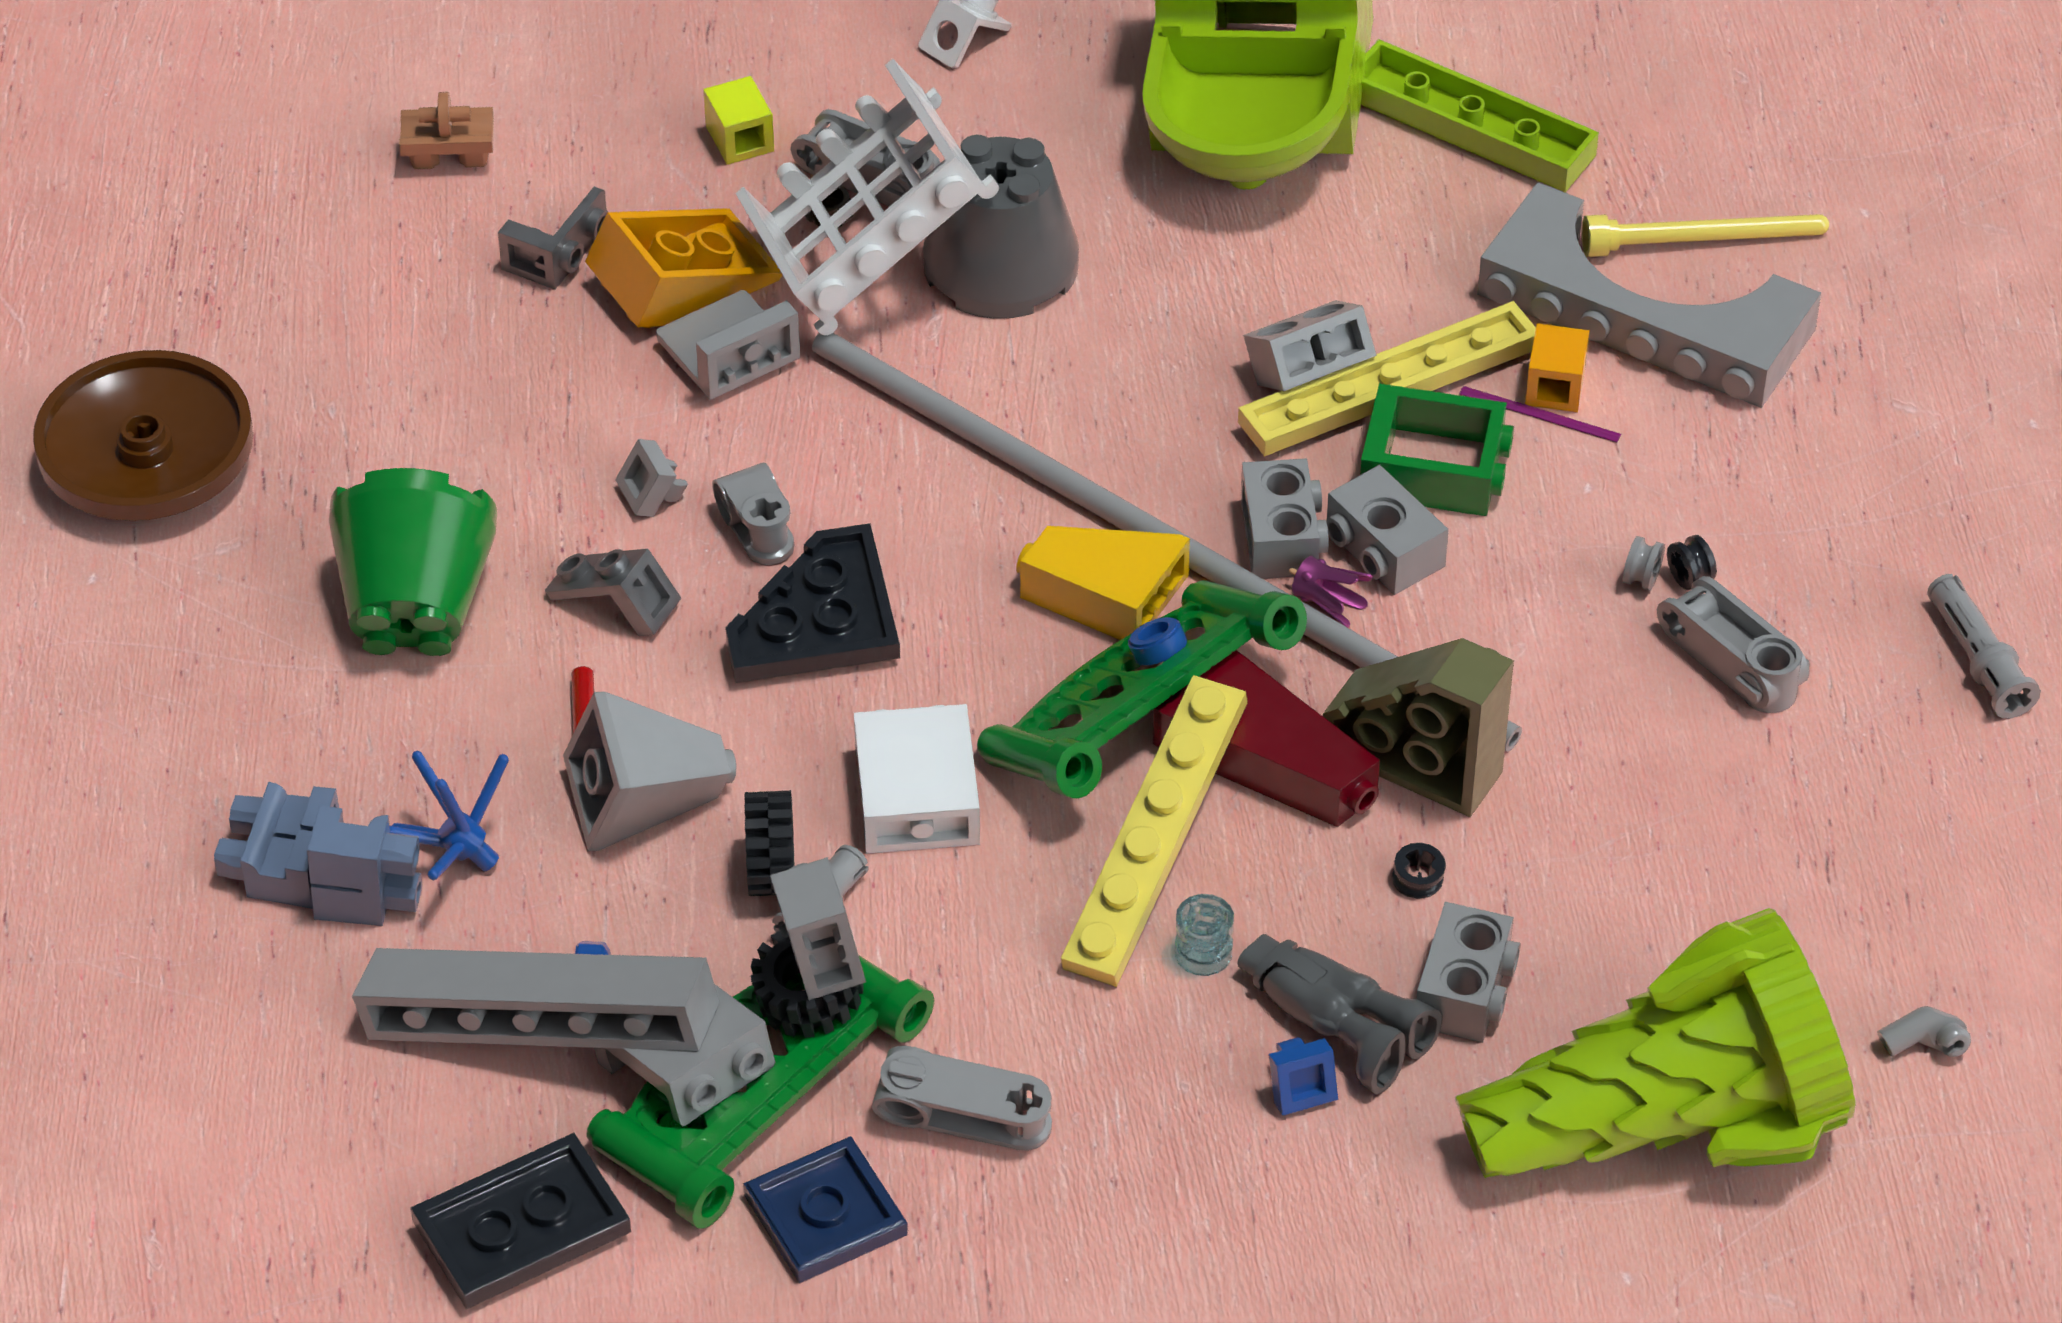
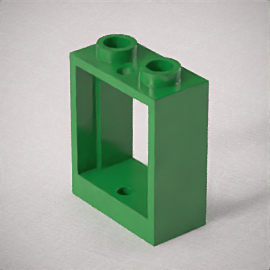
[1360,383,1514,516]

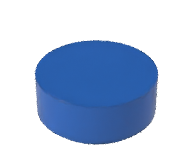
[1128,617,1187,665]

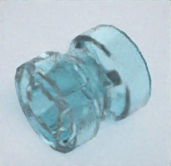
[1175,894,1234,976]

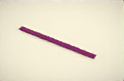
[1459,386,1621,443]

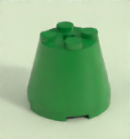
[329,468,497,656]

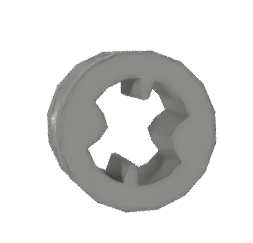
[1623,536,1665,590]

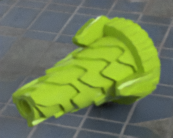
[1455,908,1856,1178]

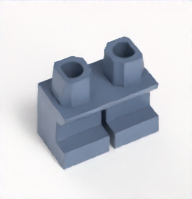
[214,782,339,909]
[307,805,422,926]

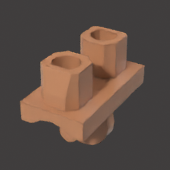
[399,92,494,169]

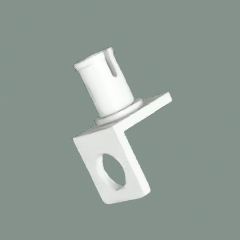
[919,0,1012,68]

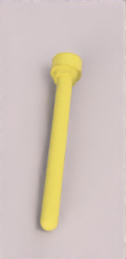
[1581,214,1829,257]

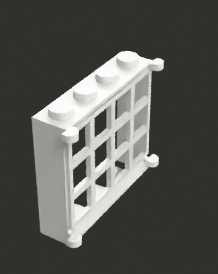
[735,59,999,335]

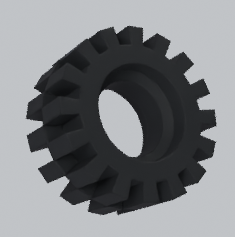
[744,790,795,896]
[750,930,864,1038]

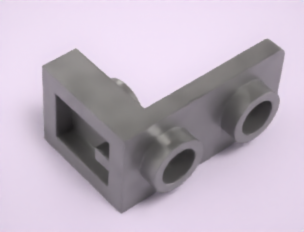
[498,187,608,290]
[545,548,681,636]

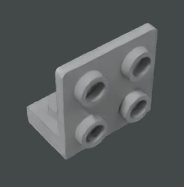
[656,290,800,400]

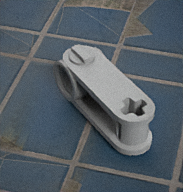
[791,109,941,207]
[1657,576,1810,713]
[871,1046,1052,1150]

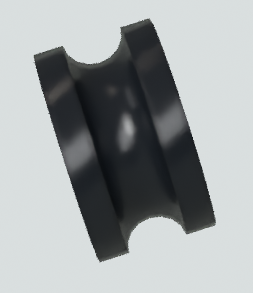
[1667,535,1717,590]
[1392,842,1446,899]

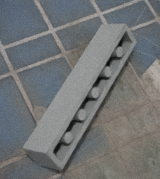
[352,948,720,1051]

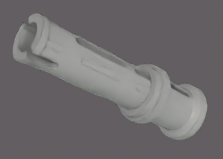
[1927,574,2041,719]

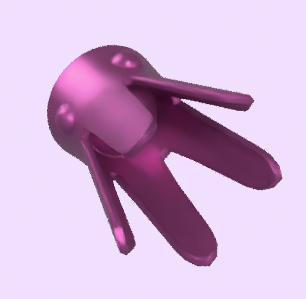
[1289,556,1373,628]

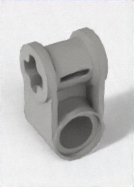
[712,462,795,565]

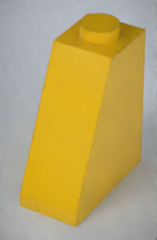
[1016,526,1190,640]

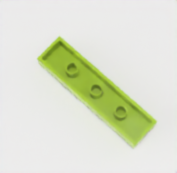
[1361,39,1599,192]

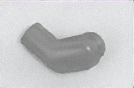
[1877,1006,1971,1057]

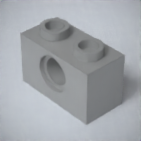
[1326,465,1449,595]

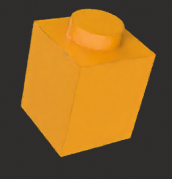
[1525,323,1590,412]

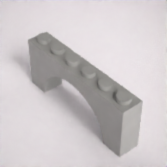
[1477,182,1821,408]

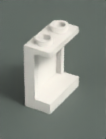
[854,704,980,854]

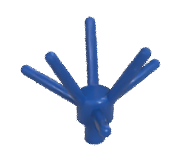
[389,751,509,880]

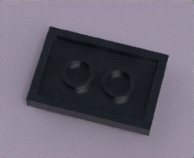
[410,1133,631,1309]

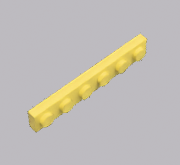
[1238,301,1536,456]
[1061,675,1247,987]

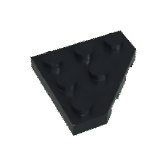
[725,523,900,683]

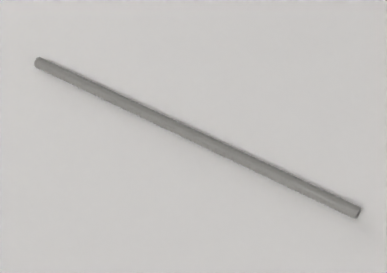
[812,333,1522,752]

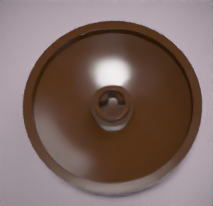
[33,350,253,521]

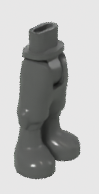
[1237,934,1442,1094]

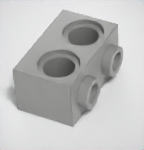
[1243,300,1377,391]
[1240,458,1329,579]
[770,857,866,1000]
[1416,902,1521,1043]

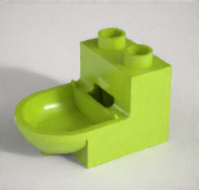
[1142,0,1373,190]

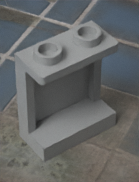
[594,984,775,1126]

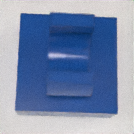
[1269,1037,1338,1116]

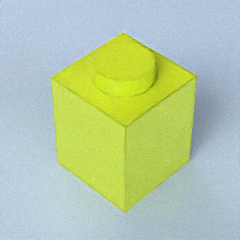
[703,76,774,165]

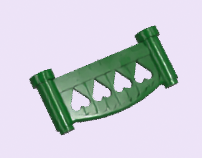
[977,581,1307,799]
[586,955,934,1229]

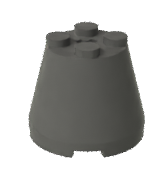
[923,135,1079,319]

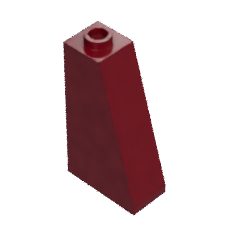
[1153,650,1380,827]

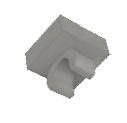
[615,439,688,517]

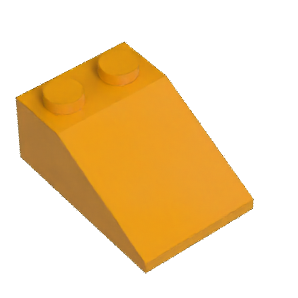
[585,208,782,328]

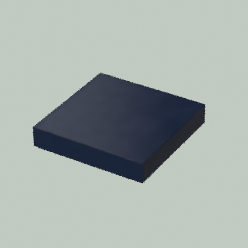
[743,1136,908,1284]

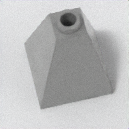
[563,692,736,851]

